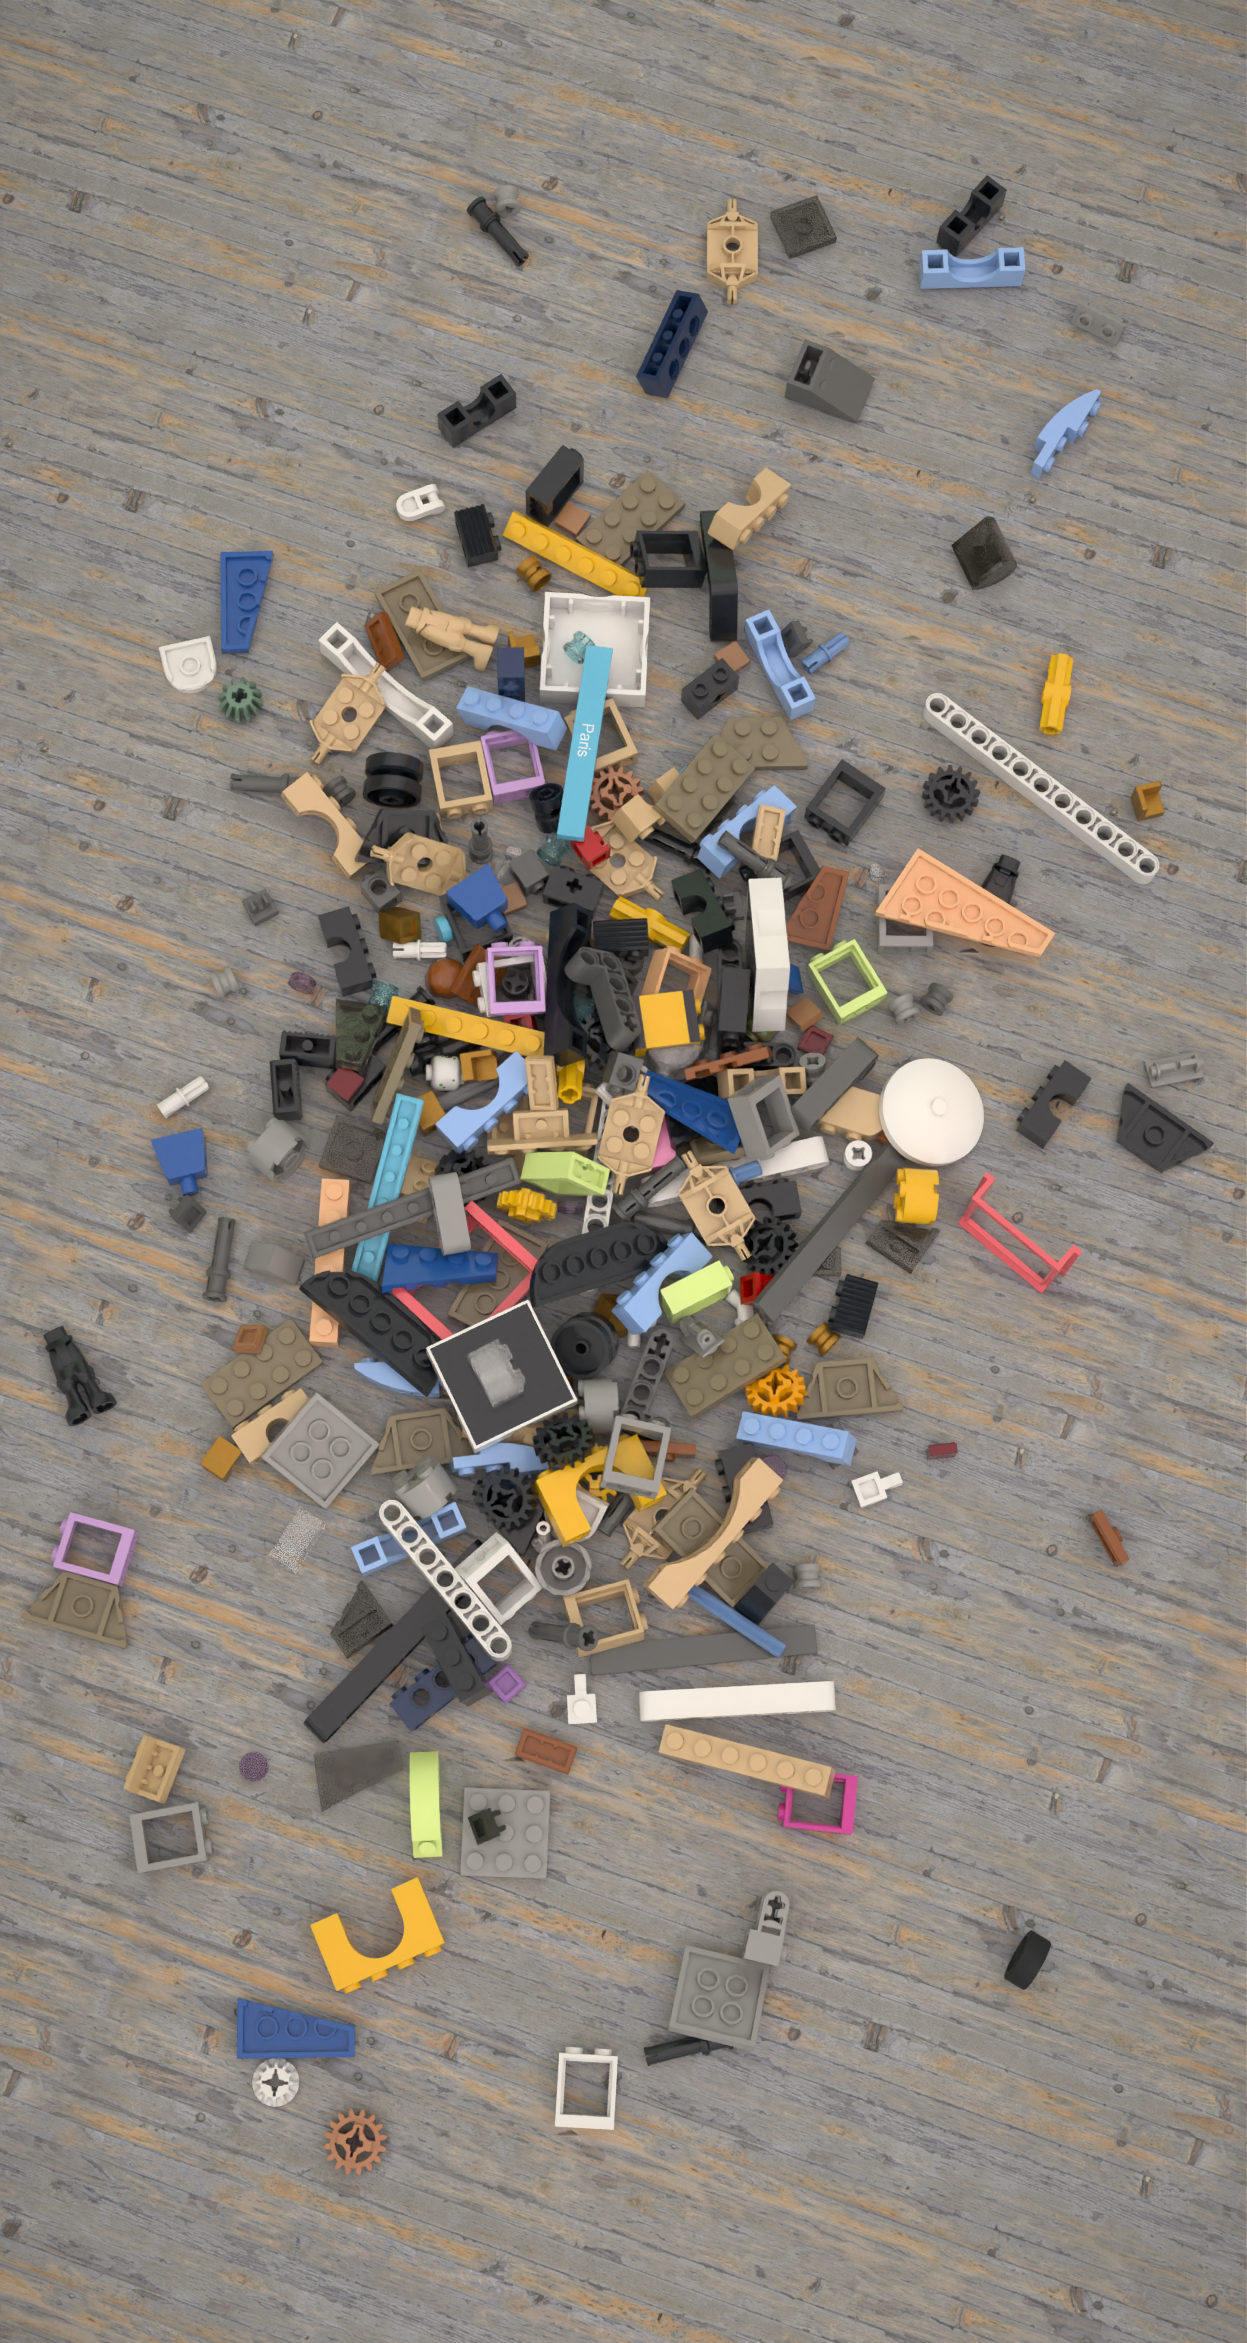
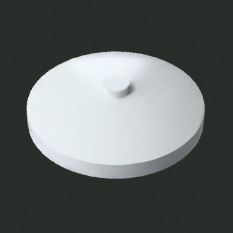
[879,1058,984,1167]

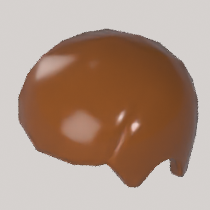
[425,958,464,999]

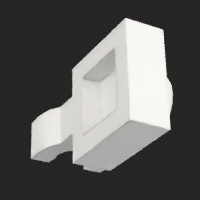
[851,1471,903,1508]
[567,1674,597,1724]

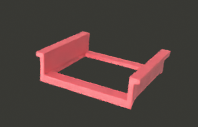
[958,1172,1083,1294]
[391,1200,538,1340]

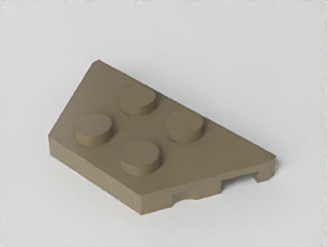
[720,717,808,770]
[796,1358,904,1421]
[371,1408,476,1476]
[21,1571,128,1649]

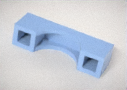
[919,247,1025,289]
[744,610,816,721]
[456,686,567,751]
[697,785,797,879]
[435,1051,528,1154]
[611,1232,713,1335]
[736,1411,857,1466]
[351,1502,467,1577]

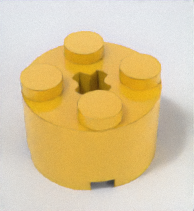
[893,1168,939,1225]

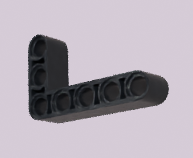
[700,510,738,642]
[716,939,796,1071]

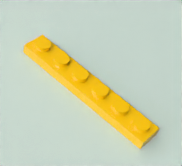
[503,511,649,597]
[387,996,545,1056]

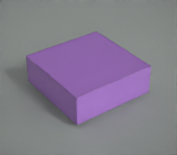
[488,1664,527,1704]

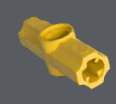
[1039,653,1073,735]
[609,896,690,952]
[556,1059,585,1104]

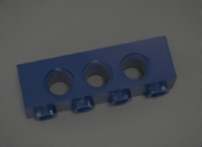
[636,290,708,398]
[390,1634,502,1732]

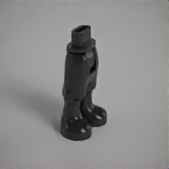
[979,854,1020,947]
[398,1027,483,1077]
[43,1326,117,1426]

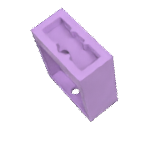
[480,729,545,805]
[485,941,546,1016]
[51,1512,139,1588]

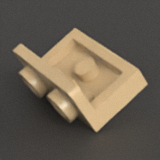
[124,1735,186,1804]

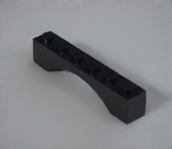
[544,903,592,1067]

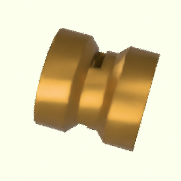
[516,555,552,592]

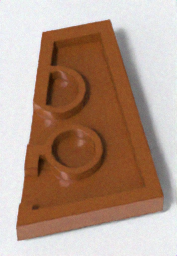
[786,866,849,951]
[684,1043,773,1080]

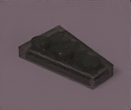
[313,1740,403,1812]

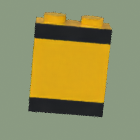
[632,990,705,1057]

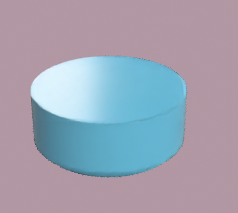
[433,915,454,943]

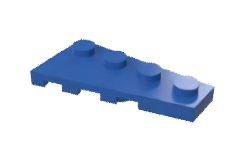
[220,551,274,654]
[642,1070,740,1154]
[382,1244,498,1293]
[237,1998,355,2059]

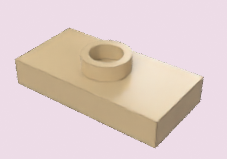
[751,804,786,863]
[525,1056,559,1111]

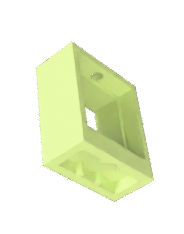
[806,939,888,1026]
[520,1152,610,1196]
[659,1260,734,1325]

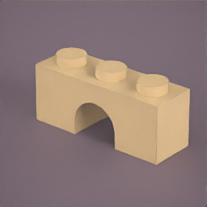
[610,767,680,843]
[717,1067,807,1100]
[231,1388,308,1467]

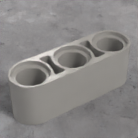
[428,1172,471,1256]

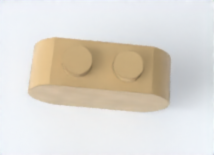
[815,1086,883,1142]

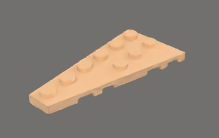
[875,848,1055,958]

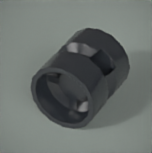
[529,783,564,834]

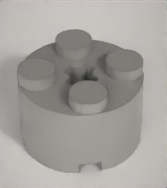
[246,1118,310,1183]
[578,1378,619,1435]
[391,1454,457,1521]
[535,1539,592,1599]

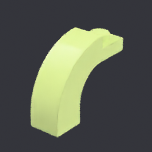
[410,1751,443,1858]

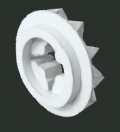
[252,2058,299,2107]

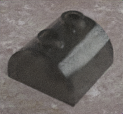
[951,516,1017,590]

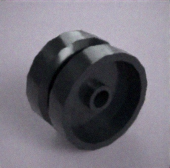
[363,752,424,808]
[550,1312,619,1379]

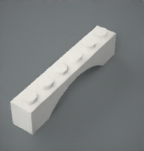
[319,622,454,749]

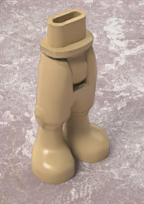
[405,606,499,672]

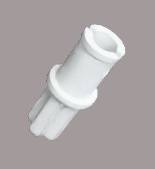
[393,939,447,961]
[156,1076,209,1119]

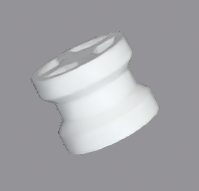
[843,1140,872,1172]

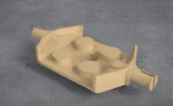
[707,199,758,305]
[309,662,387,765]
[578,820,665,902]
[370,832,471,896]
[597,1074,665,1195]
[677,1150,756,1261]
[620,1468,707,1571]

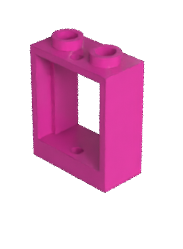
[777,1773,858,1835]

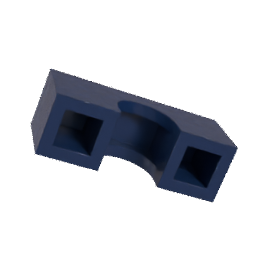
[497,647,525,702]

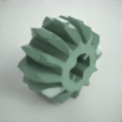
[218,677,263,724]

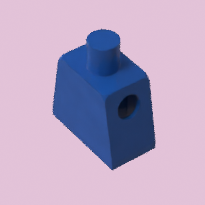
[446,864,508,933]
[151,1128,208,1197]

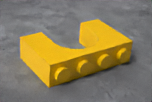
[533,1434,667,1547]
[310,1877,446,1994]

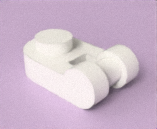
[396,484,446,521]

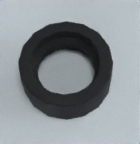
[1004,1930,1051,1990]

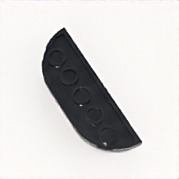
[530,1222,669,1308]
[299,1270,438,1397]

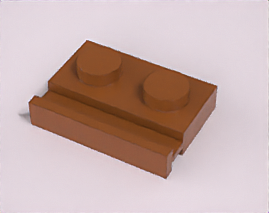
[450,944,509,1008]

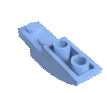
[1030,389,1102,479]
[354,1358,442,1398]
[449,1442,560,1480]

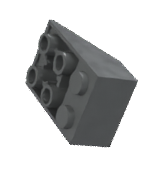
[785,339,875,423]

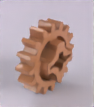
[590,766,644,821]
[323,2108,388,2175]

